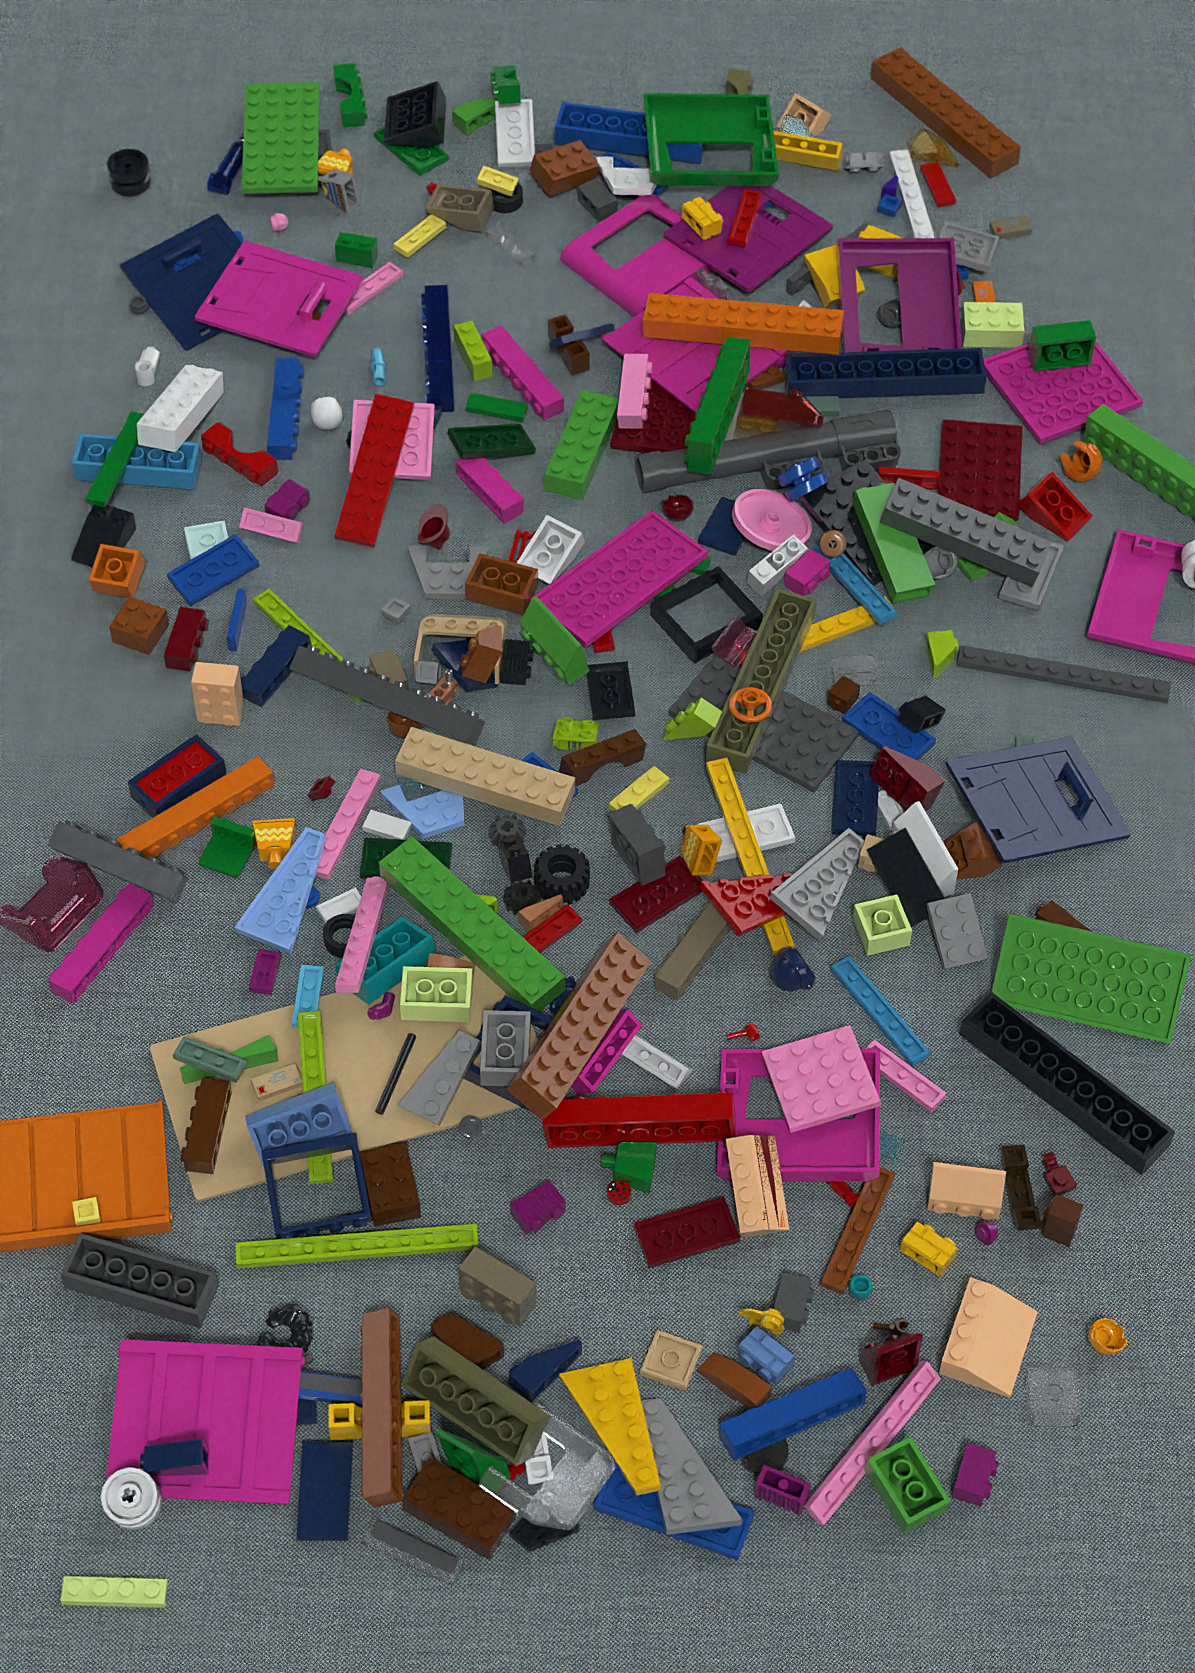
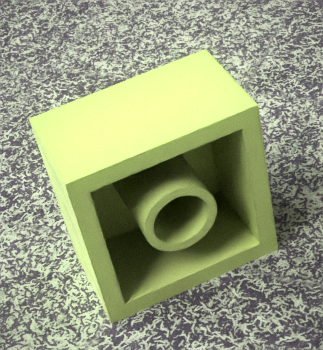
[852,895,912,956]

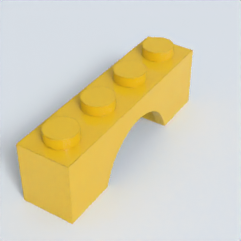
[329,1400,431,1440]

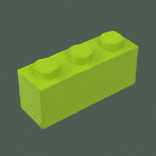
[454,320,492,382]

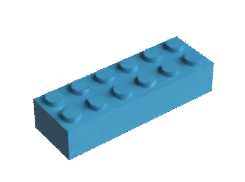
[72,433,202,490]

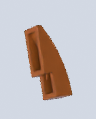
[698,1353,772,1409]

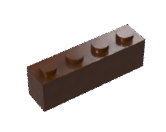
[180,1078,232,1174]

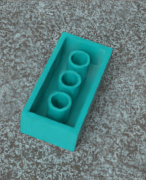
[335,916,436,1005]

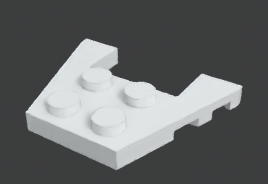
[596,157,657,196]

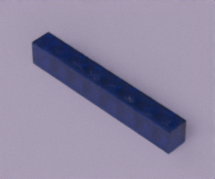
[421,285,455,412]

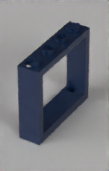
[463,995,553,1112]
[261,1133,372,1239]

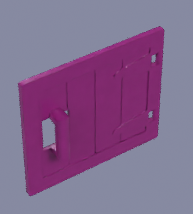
[663,185,833,293]

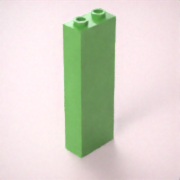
[852,483,935,604]

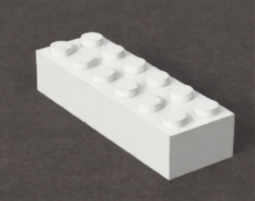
[137,365,224,452]

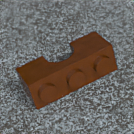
[548,314,590,375]

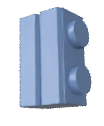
[737,1326,795,1385]

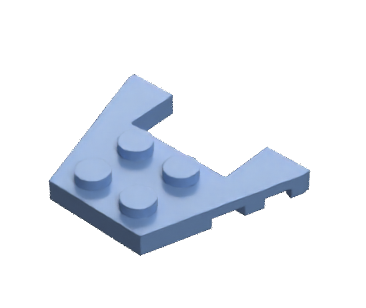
[381,785,464,839]

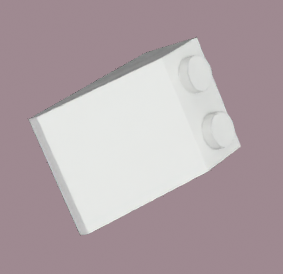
[517,515,585,585]

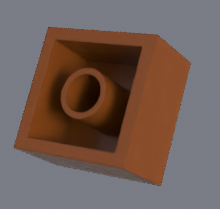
[109,596,169,655]

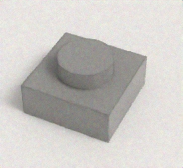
[381,596,410,624]

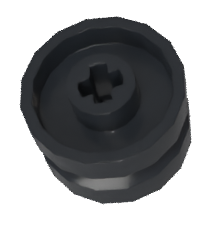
[107,148,151,197]

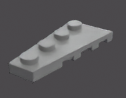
[397,1031,481,1126]

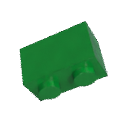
[335,232,378,268]

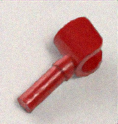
[726,1024,760,1041]

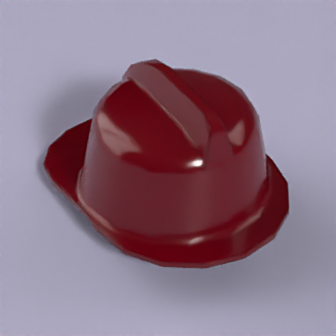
[418,504,450,550]

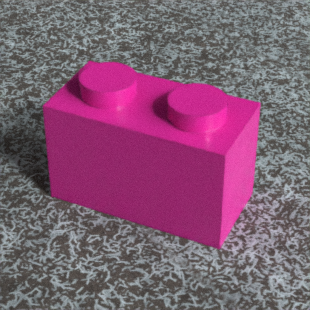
[784,548,830,596]

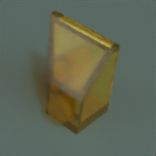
[907,127,960,167]

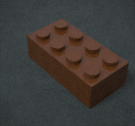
[402,1457,517,1561]

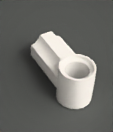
[135,347,160,386]

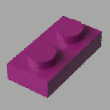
[249,949,281,995]

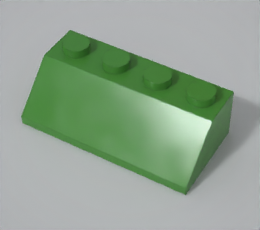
[519,596,590,685]

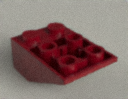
[869,746,945,812]

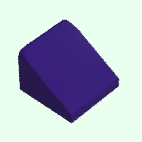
[881,175,899,200]

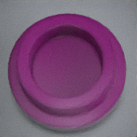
[976,1221,998,1246]

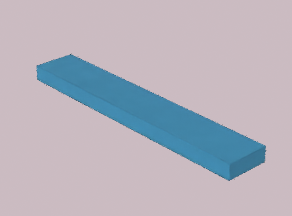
[814,540,897,625]
[830,956,931,1067]

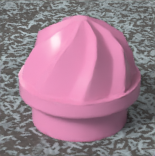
[270,213,289,232]

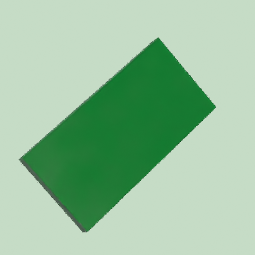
[374,127,449,176]

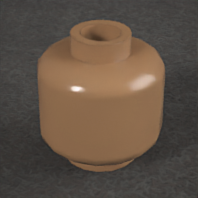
[820,530,847,557]

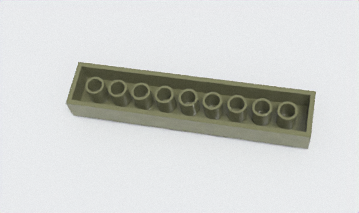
[706,588,817,774]

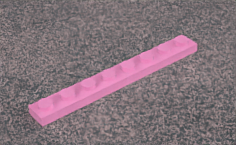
[335,876,390,993]
[804,1361,941,1525]

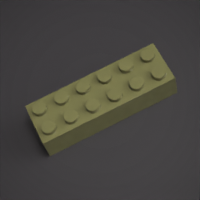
[401,1337,550,1466]

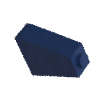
[140,1439,209,1476]

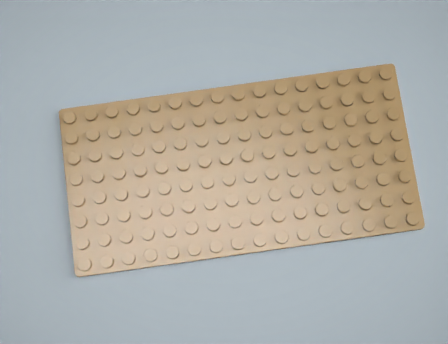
[150,956,538,1202]

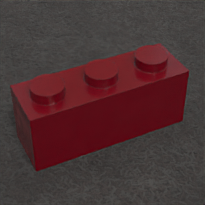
[164,606,209,672]

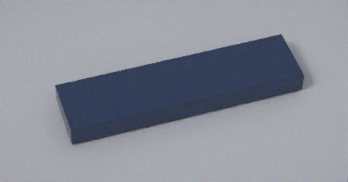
[548,323,615,350]

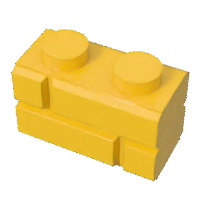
[681,197,723,240]
[900,1222,958,1277]

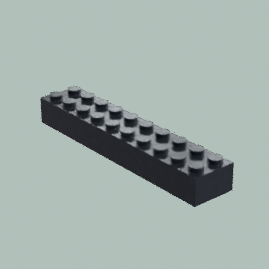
[960,992,1175,1175]

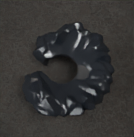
[256,1304,313,1352]

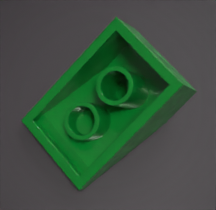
[435,1429,511,1494]

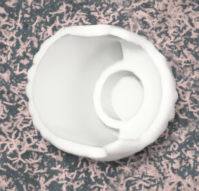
[310,397,343,430]

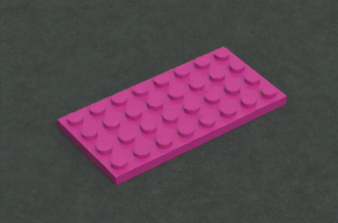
[530,510,709,647]

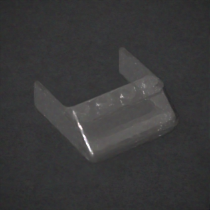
[479,1403,616,1530]

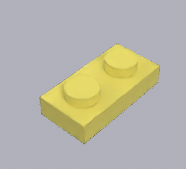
[476,165,519,196]

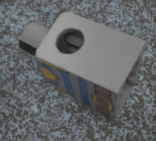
[318,169,361,214]

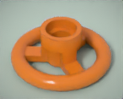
[729,687,772,723]

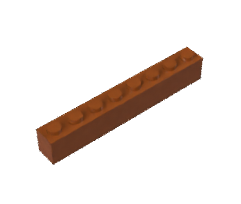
[360,1308,402,1508]

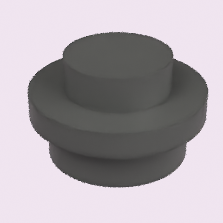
[129,296,149,314]
[459,1115,483,1139]

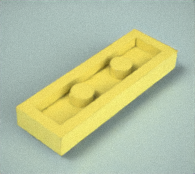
[393,214,446,258]
[608,766,670,811]

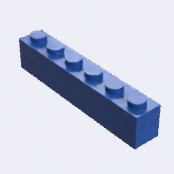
[267,358,304,460]
[719,1368,867,1461]

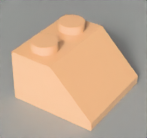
[777,93,832,138]

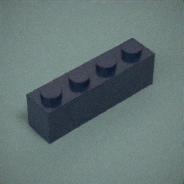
[241,625,312,708]

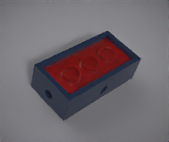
[128,734,226,818]

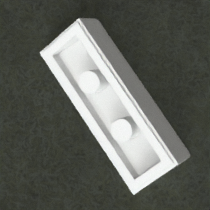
[622,1035,692,1089]

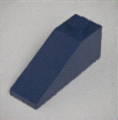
[509,1340,582,1403]

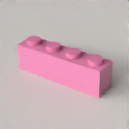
[617,354,653,429]

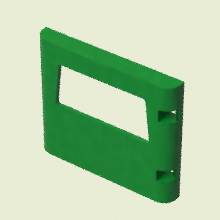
[643,93,779,186]

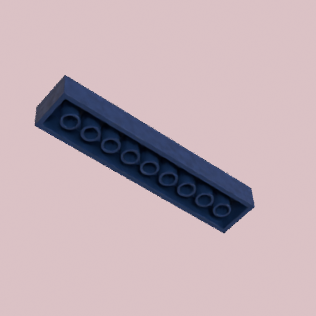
[784,348,987,398]

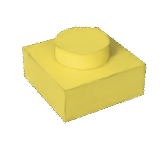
[72,1197,101,1226]

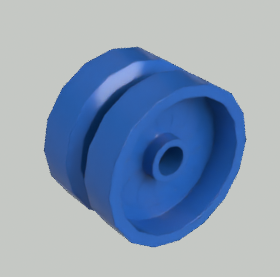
[776,456,828,502]

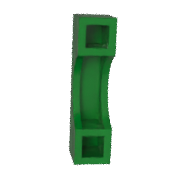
[333,63,368,128]
[490,65,521,104]

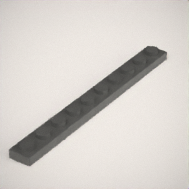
[957,645,1171,704]

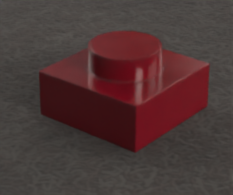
[307,776,335,801]

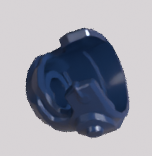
[771,946,816,992]

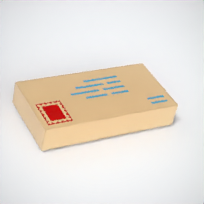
[251,1063,302,1101]

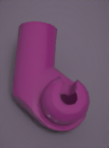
[367,992,395,1020]

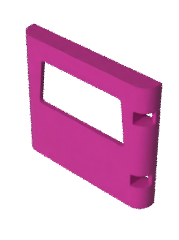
[560,193,714,317]
[1087,529,1195,665]
[717,1049,880,1181]

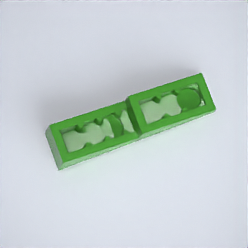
[180,1036,278,1084]

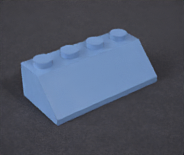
[245,1082,353,1167]

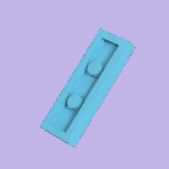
[292,965,324,1028]

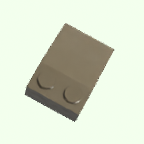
[425,184,494,232]

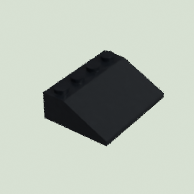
[384,81,446,148]

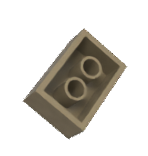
[458,1247,537,1327]

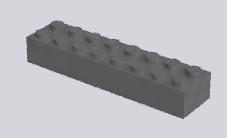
[880,478,1052,586]

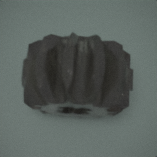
[503,880,541,917]

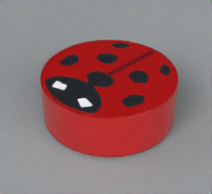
[607,1180,631,1205]

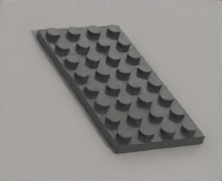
[669,655,859,793]

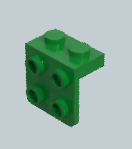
[199,817,257,878]

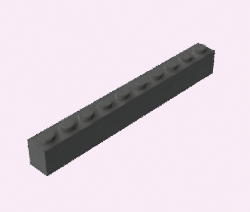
[289,645,485,746]

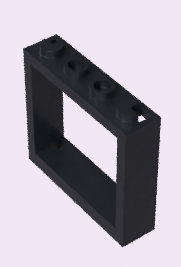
[650,566,763,664]

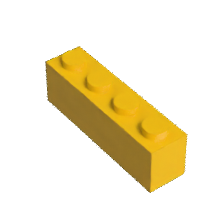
[774,131,843,171]

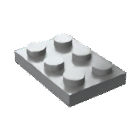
[926,893,988,970]

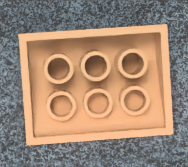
[939,1277,1038,1398]

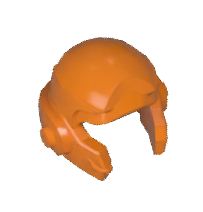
[1060,441,1103,482]

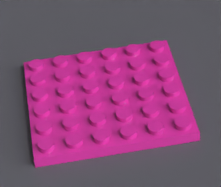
[984,342,1143,444]

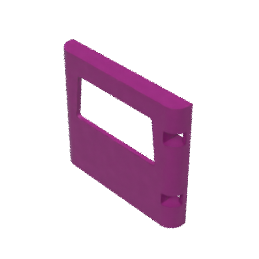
[837,238,962,352]

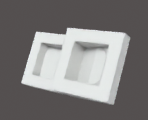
[524,1431,554,1485]

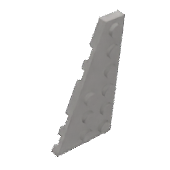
[769,828,864,941]

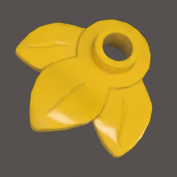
[739,1309,785,1335]

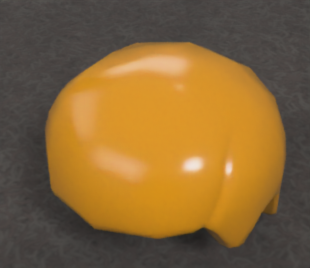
[1088,1318,1128,1356]

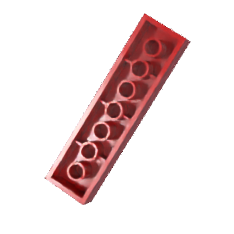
[543,1091,736,1148]

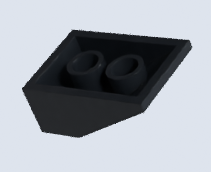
[71,505,136,568]

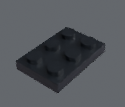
[586,661,635,720]

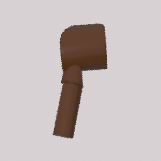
[873,1319,909,1336]

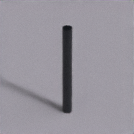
[375,1033,417,1115]

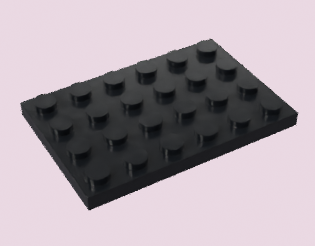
[800,459,936,586]

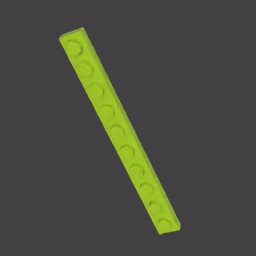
[235,1224,479,1269]

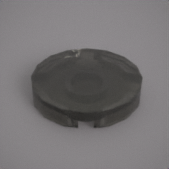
[740,1439,789,1476]

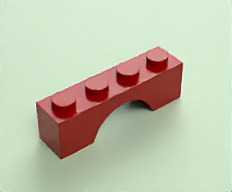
[201,421,278,487]

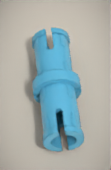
[370,348,386,386]

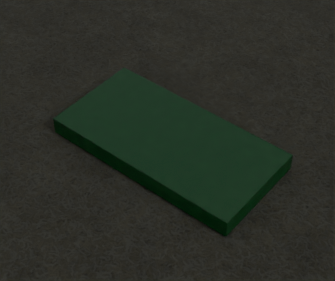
[447,424,536,459]
[360,838,453,879]

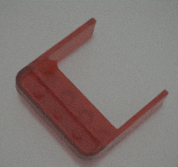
[742,388,824,425]

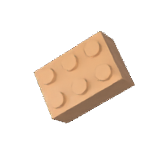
[191,662,244,726]

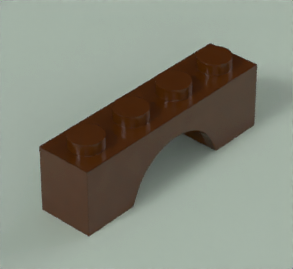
[559,729,646,787]

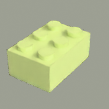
[961,302,1024,348]
[400,966,473,1022]

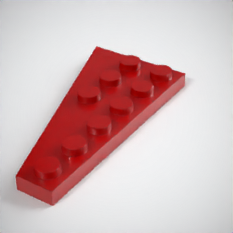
[699,873,792,936]

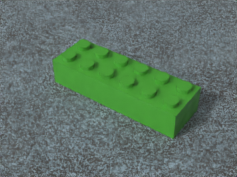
[544,389,619,500]

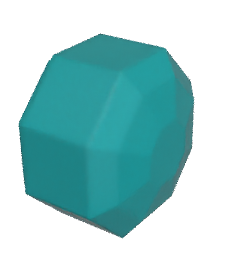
[849,1275,873,1300]

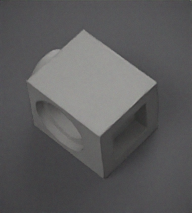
[415,659,442,684]

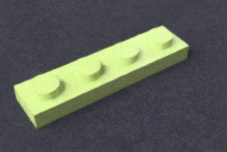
[61,1576,168,1608]

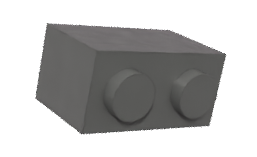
[578,178,618,222]
[774,1272,815,1332]

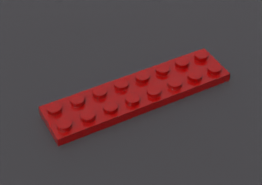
[335,393,414,548]

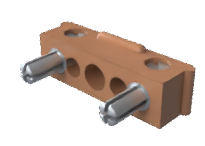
[424,669,461,706]

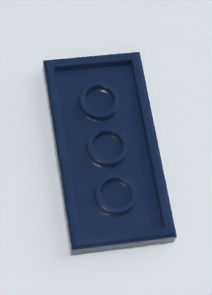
[832,760,879,837]
[296,1442,353,1541]

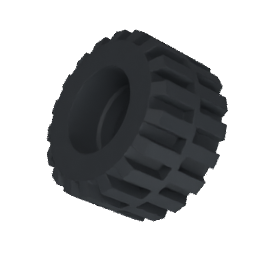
[534,844,590,905]

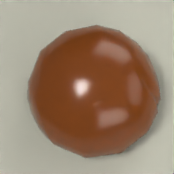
[387,711,421,738]

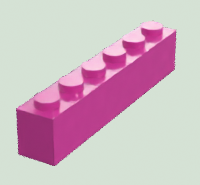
[481,325,564,420]
[48,883,154,1004]

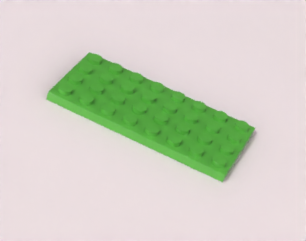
[242,82,320,194]
[992,913,1191,1044]

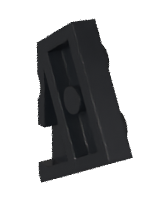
[509,1496,580,1552]

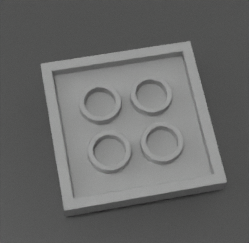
[938,222,1000,272]

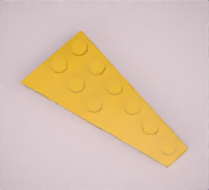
[559,1358,661,1496]

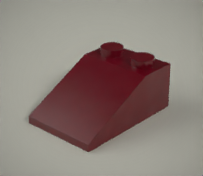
[859,1333,923,1386]

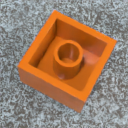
[88,544,146,598]

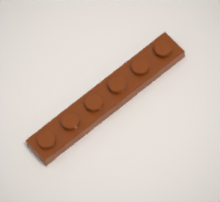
[821,1167,895,1295]

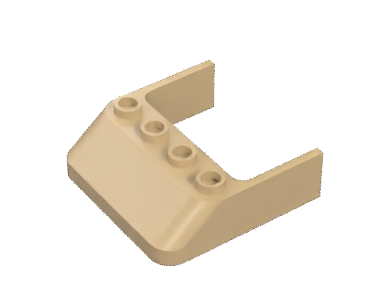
[413,614,507,684]

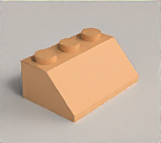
[927,1162,1006,1220]

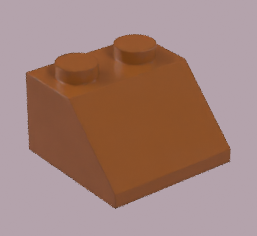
[459,625,503,684]

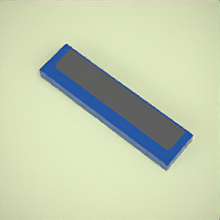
[299,1372,363,1407]

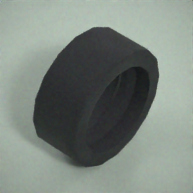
[488,182,523,213]
[323,914,355,958]

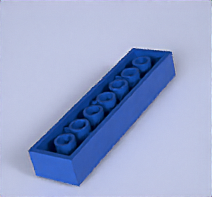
[555,102,706,164]

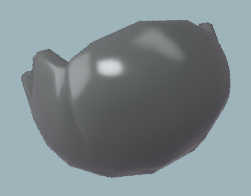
[878,298,901,328]

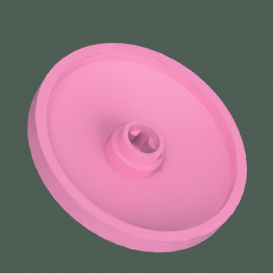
[732,489,812,551]

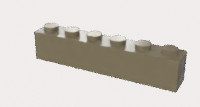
[653,902,732,1001]

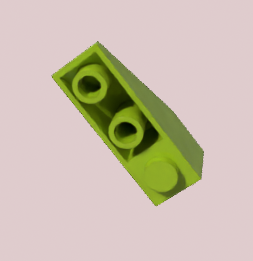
[663,698,722,741]

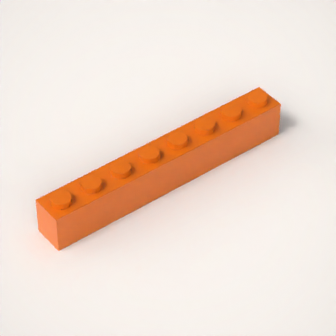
[115,756,275,859]

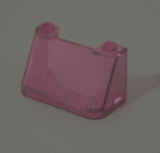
[0,854,103,952]

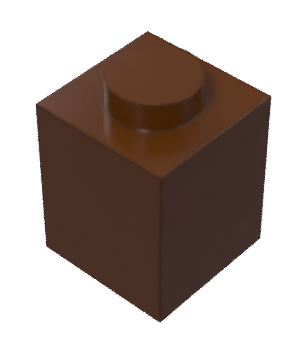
[827,675,860,714]

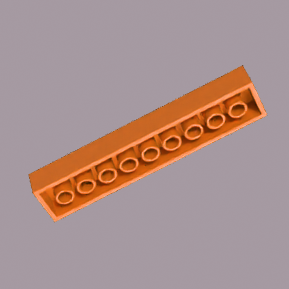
[643,293,844,355]

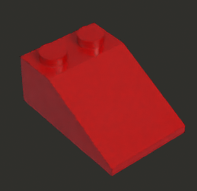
[1017,471,1093,542]

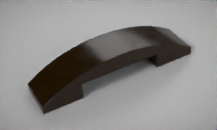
[1001,1145,1042,1231]

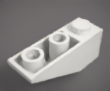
[747,534,808,596]

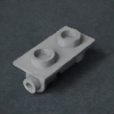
[844,152,884,172]

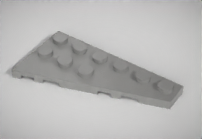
[641,1398,742,1535]

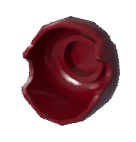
[662,495,694,522]

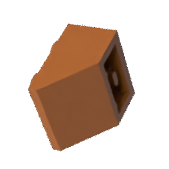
[943,821,1002,880]

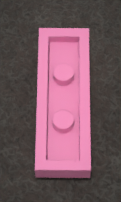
[239,508,304,543]

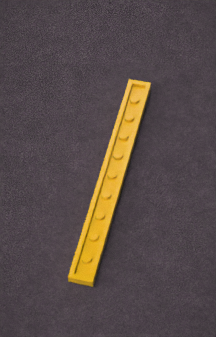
[706,758,795,955]

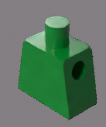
[601,1142,657,1193]

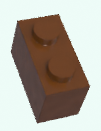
[1042,1194,1084,1247]

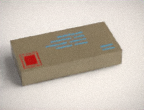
[990,216,1032,239]

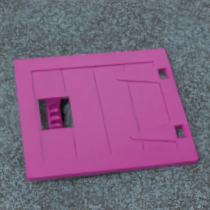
[195,241,363,357]

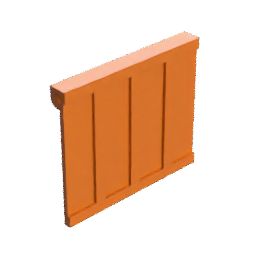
[0,1100,173,1252]

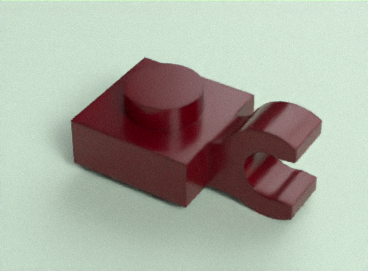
[1042,1152,1077,1197]

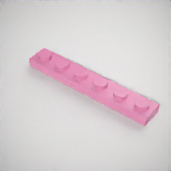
[315,768,381,880]

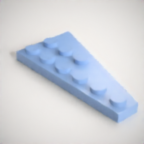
[234,827,326,955]

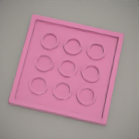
[349,400,434,480]
[762,1025,881,1133]

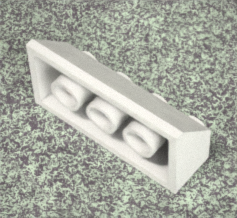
[890,801,958,897]

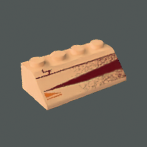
[726,1135,790,1238]

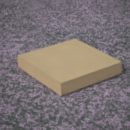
[639,1330,703,1392]

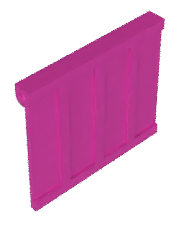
[601,277,788,413]
[105,1339,305,1505]

